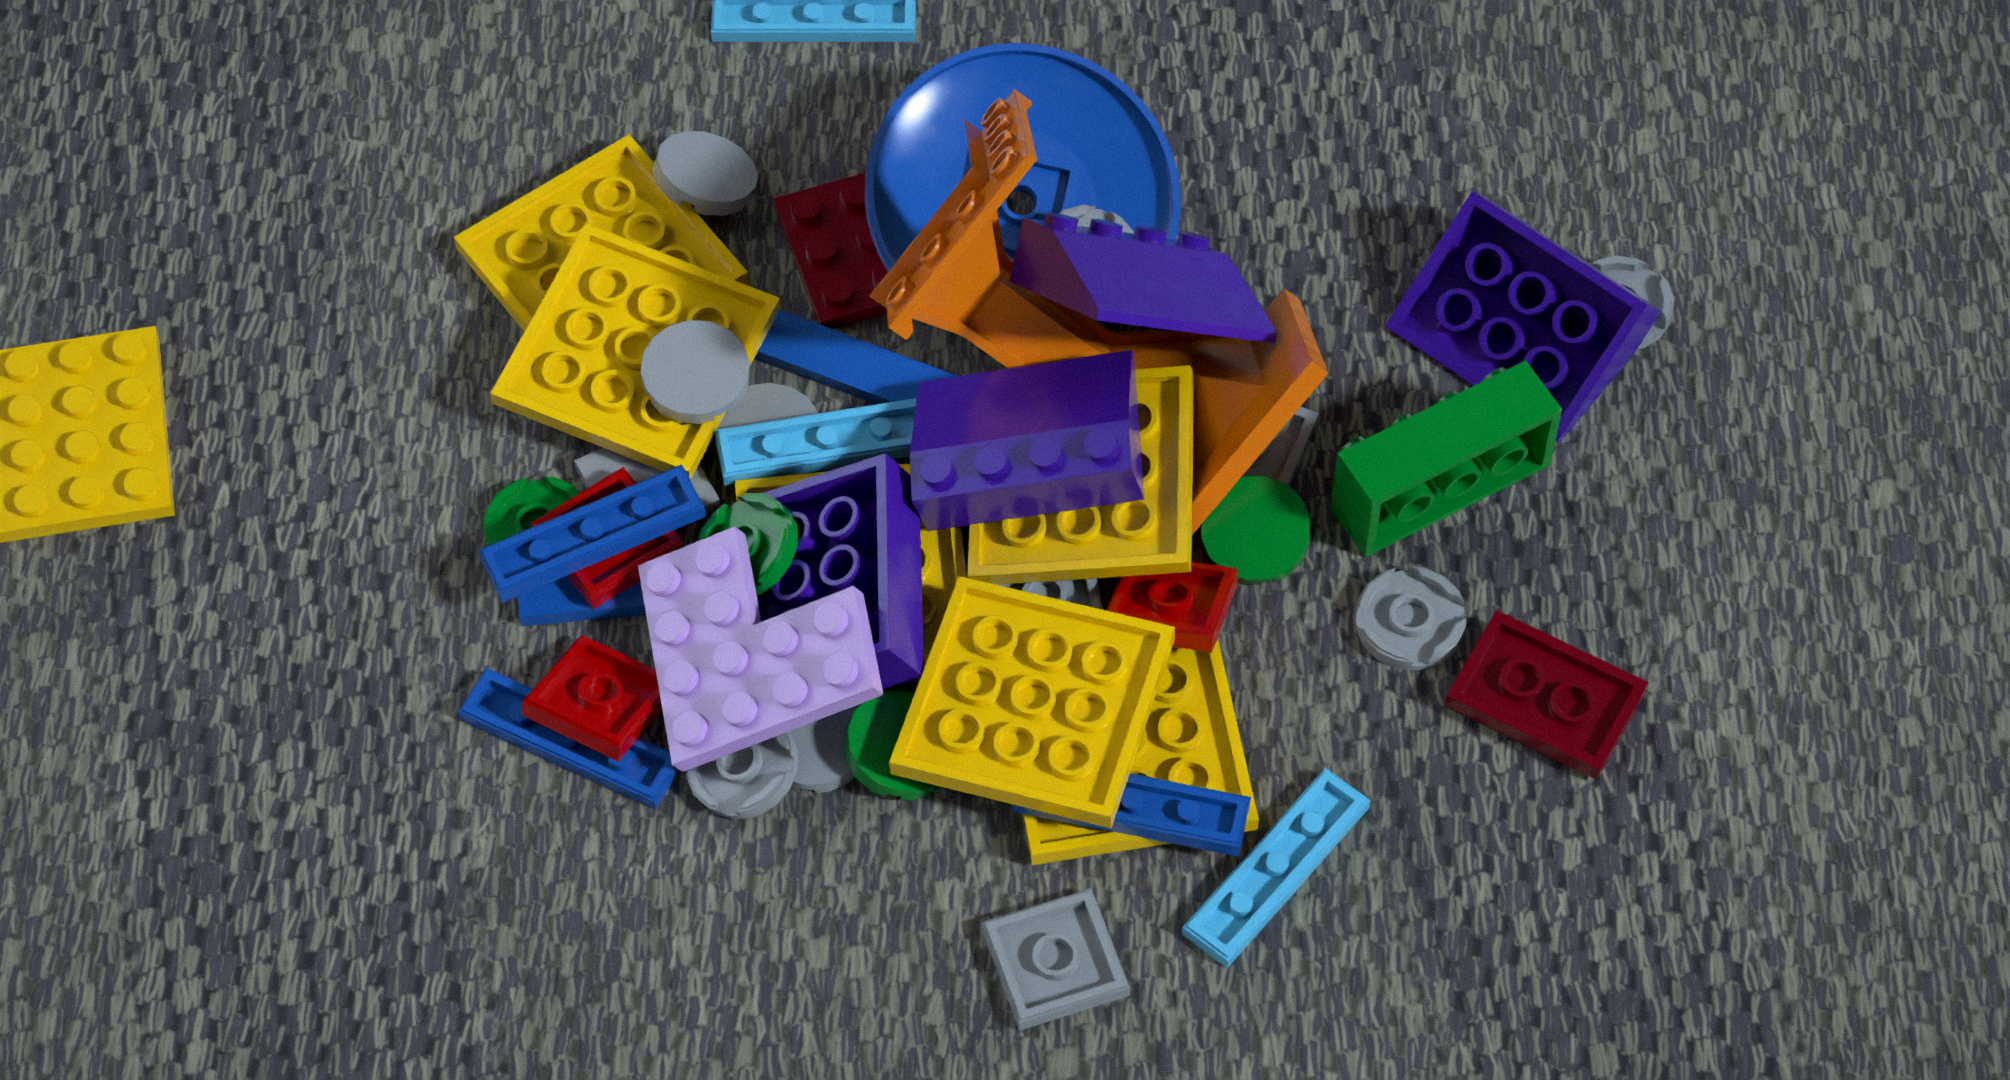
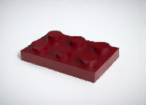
[774,172,888,329]
[1444,610,1649,780]

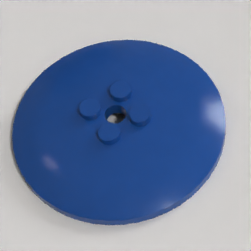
[865,43,1181,328]

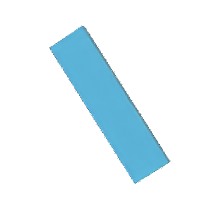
[711,0,916,42]
[715,398,917,486]
[1182,768,1371,968]

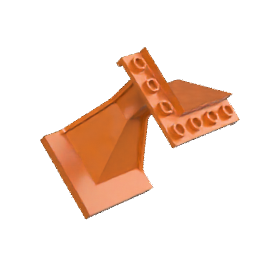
[869,89,1329,535]

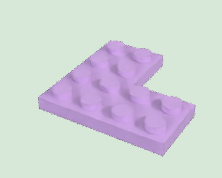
[638,527,884,772]

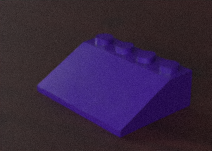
[1385,191,1662,442]
[1009,212,1278,343]
[910,350,1144,531]
[757,453,924,689]

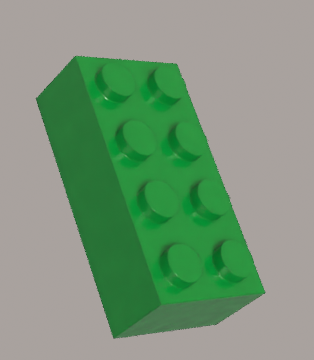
[1331,361,1562,557]

